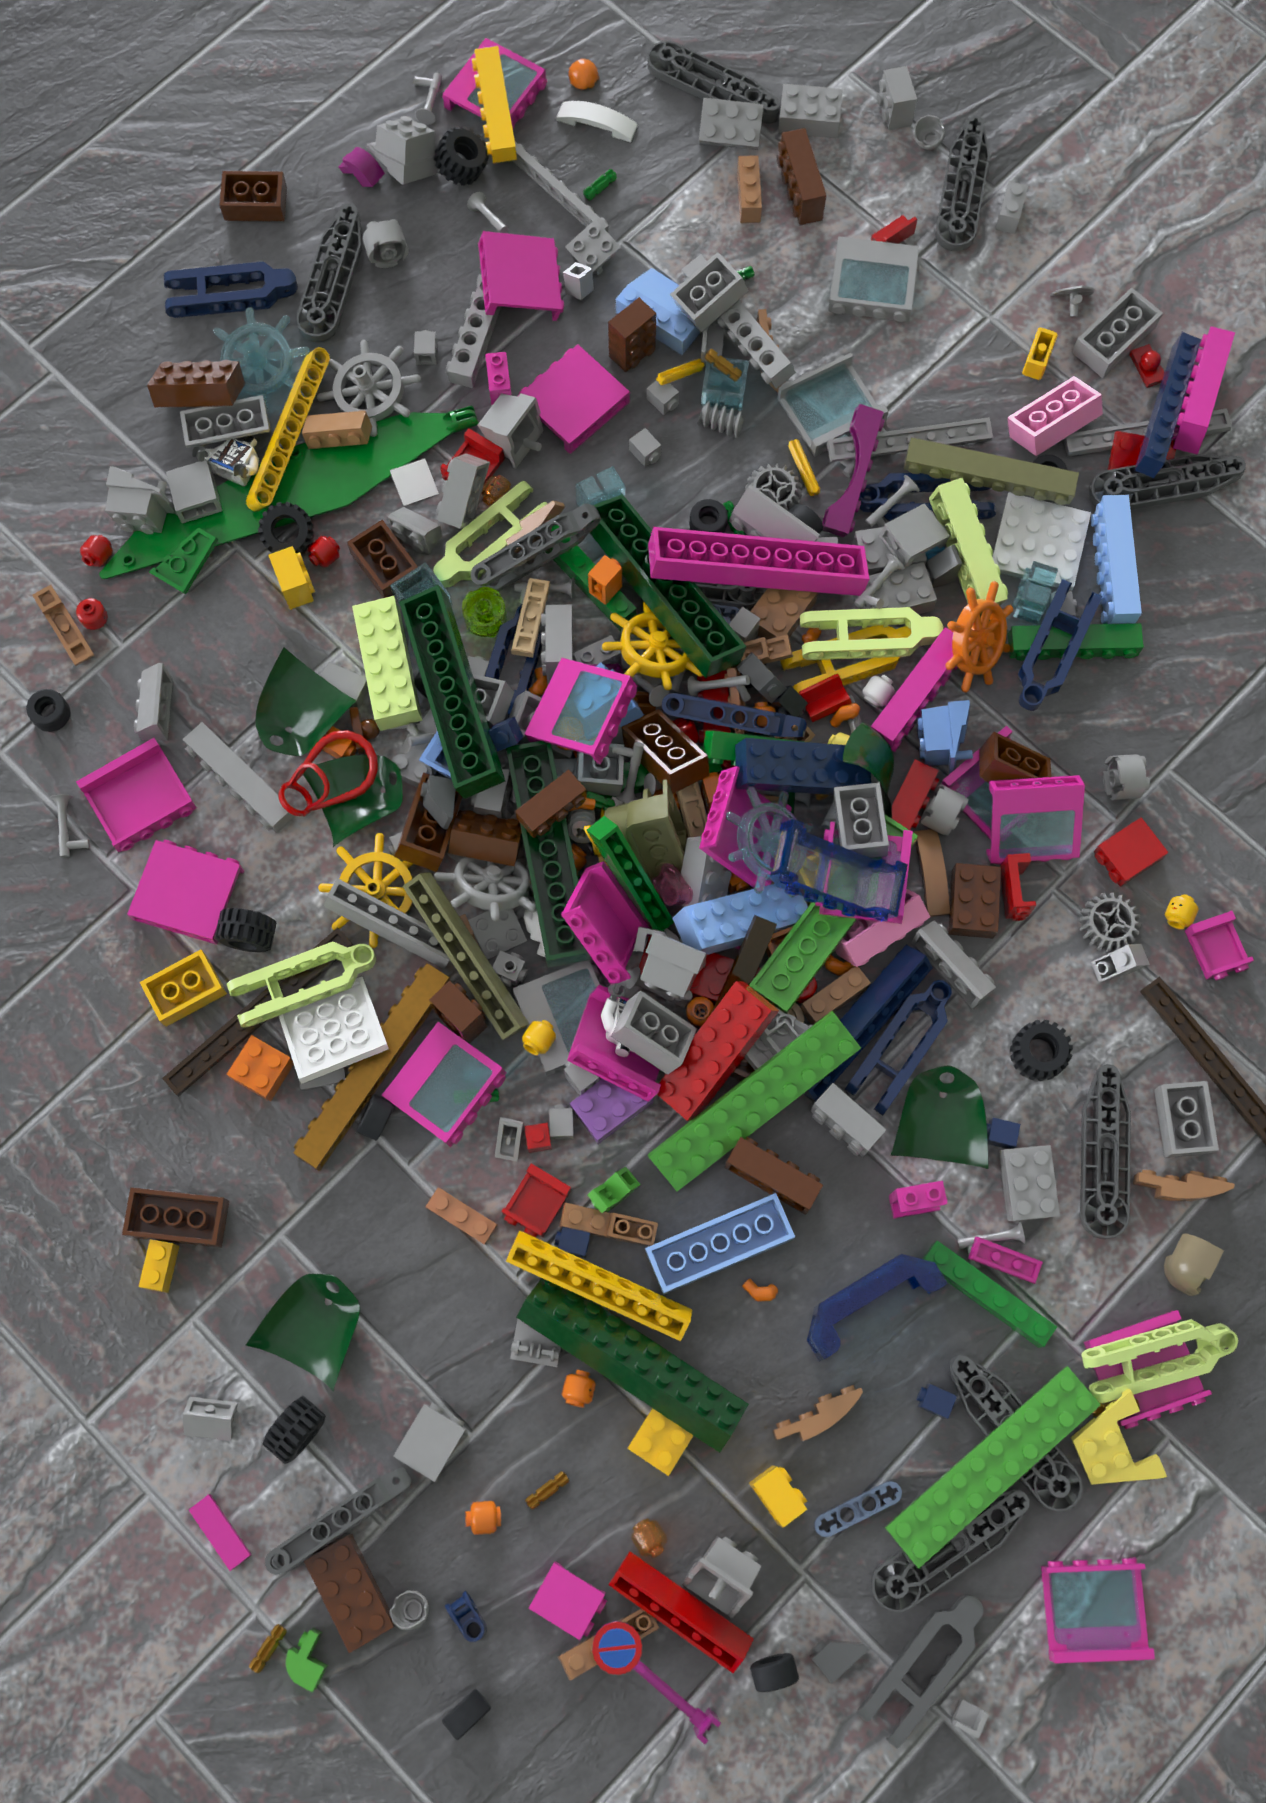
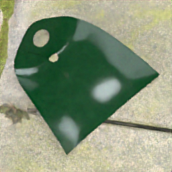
[255,647,357,756]
[843,722,894,818]
[303,755,403,847]
[891,1065,989,1169]
[246,1274,360,1391]

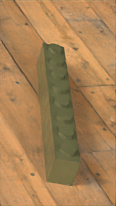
[903,437,1079,505]
[402,872,529,1040]

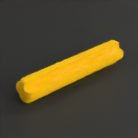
[656,358,705,385]
[788,439,820,496]

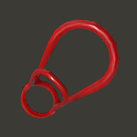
[278,730,378,817]

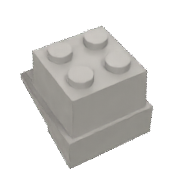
[366,116,438,185]
[478,393,544,469]
[105,466,177,534]
[640,932,707,998]
[682,1536,761,1618]

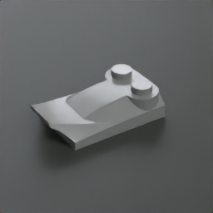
[390,708,438,787]

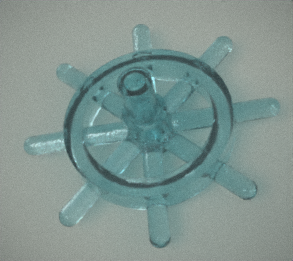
[213,308,310,409]
[726,786,817,898]

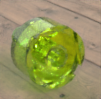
[462,587,507,638]

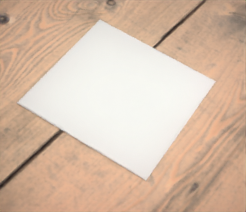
[390,459,439,506]

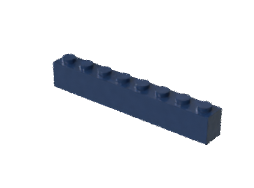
[1135,332,1201,478]
[803,945,933,1102]

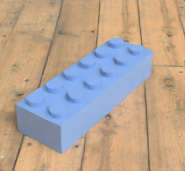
[1091,495,1142,624]
[673,878,808,955]
[645,1193,795,1295]

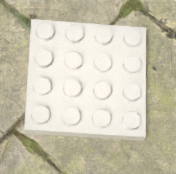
[992,492,1091,591]
[279,976,389,1084]

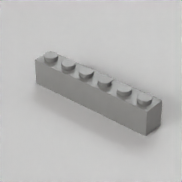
[183,722,295,833]
[323,878,450,969]

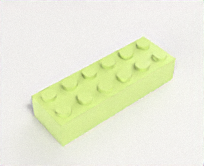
[929,478,1008,615]
[352,596,423,731]

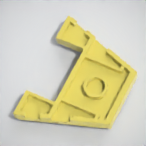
[1071,1389,1167,1485]

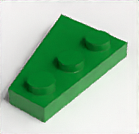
[149,527,218,594]

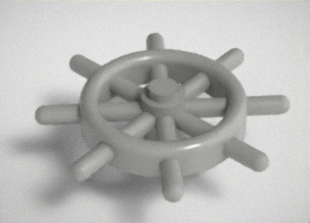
[317,340,421,437]
[433,854,537,921]

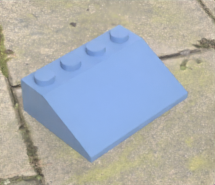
[616,268,701,355]

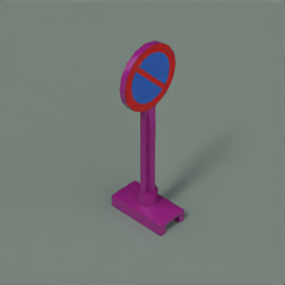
[592,1621,721,1745]

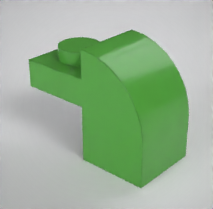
[588,1167,641,1213]
[286,1628,328,1692]

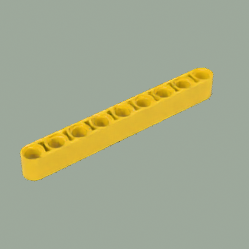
[246,347,330,512]

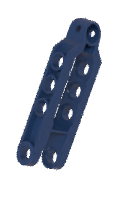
[164,261,298,318]
[858,473,996,521]
[1018,579,1103,711]
[485,604,542,718]
[662,693,807,737]
[845,980,952,1116]

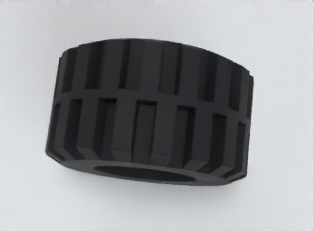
[434,126,489,186]
[258,502,314,554]
[215,908,277,952]
[1010,1020,1073,1081]
[262,1396,326,1464]

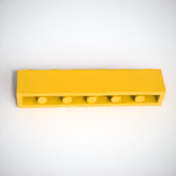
[472,46,517,163]

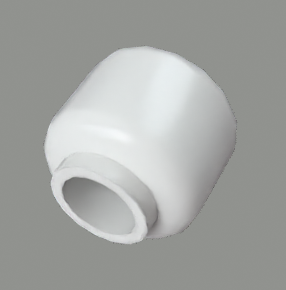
[862,675,895,708]

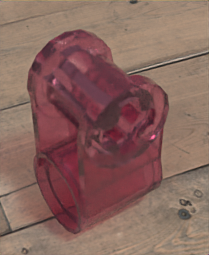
[651,863,693,906]

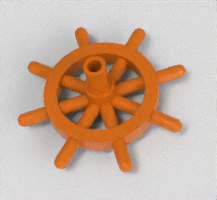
[945,581,1013,693]

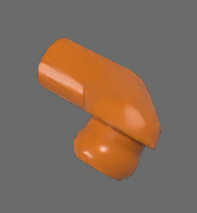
[802,628,821,644]
[528,667,548,697]
[830,703,860,728]
[824,955,855,975]

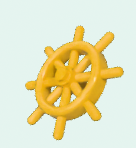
[602,602,703,691]
[318,833,413,949]

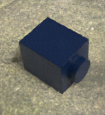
[488,716,524,751]
[987,1117,1021,1149]
[554,1227,591,1258]
[917,1384,957,1419]

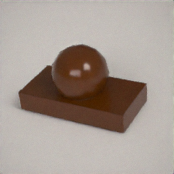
[349,707,380,755]

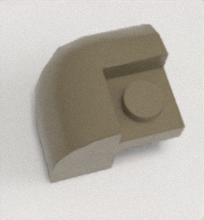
[1164,1234,1224,1296]

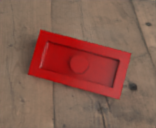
[871,215,918,244]
[799,673,852,722]

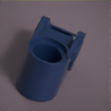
[445,1590,487,1642]

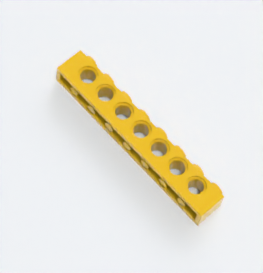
[506,1230,692,1341]

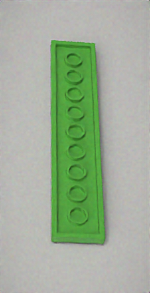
[749,814,918,1014]
[648,1011,861,1191]
[885,1366,1101,1568]

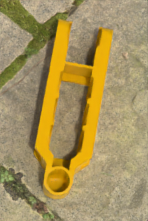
[780,625,911,693]

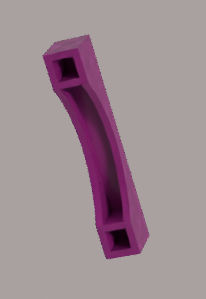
[822,404,885,537]

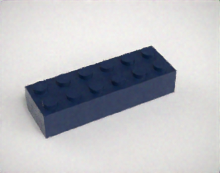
[735,738,871,795]

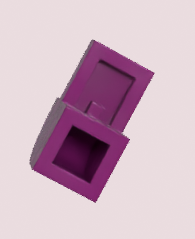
[338,147,385,187]

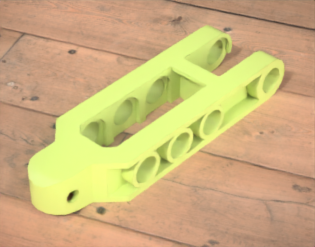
[433,481,548,588]
[800,607,943,660]
[227,942,376,1028]
[1081,1319,1238,1403]

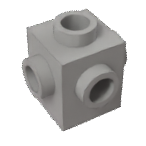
[493,950,528,987]

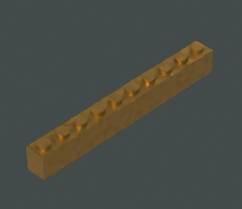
[294,963,451,1171]

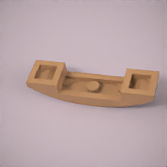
[32,584,95,666]
[914,829,950,917]

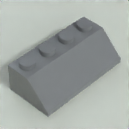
[180,395,271,448]
[729,484,820,542]
[911,920,996,1010]

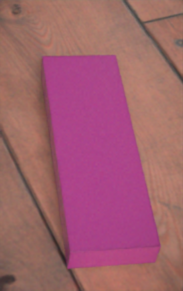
[968,1236,1043,1284]
[189,1494,252,1571]

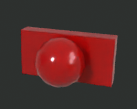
[1129,344,1164,388]

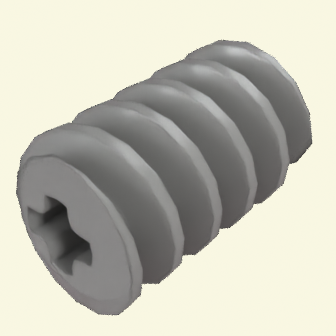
[697,400,744,438]
[567,808,596,843]

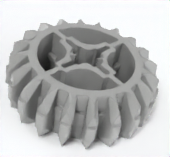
[745,463,802,511]
[1079,892,1141,953]

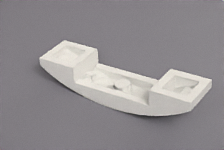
[556,101,637,142]

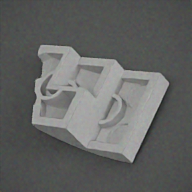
[744,1008,813,1070]

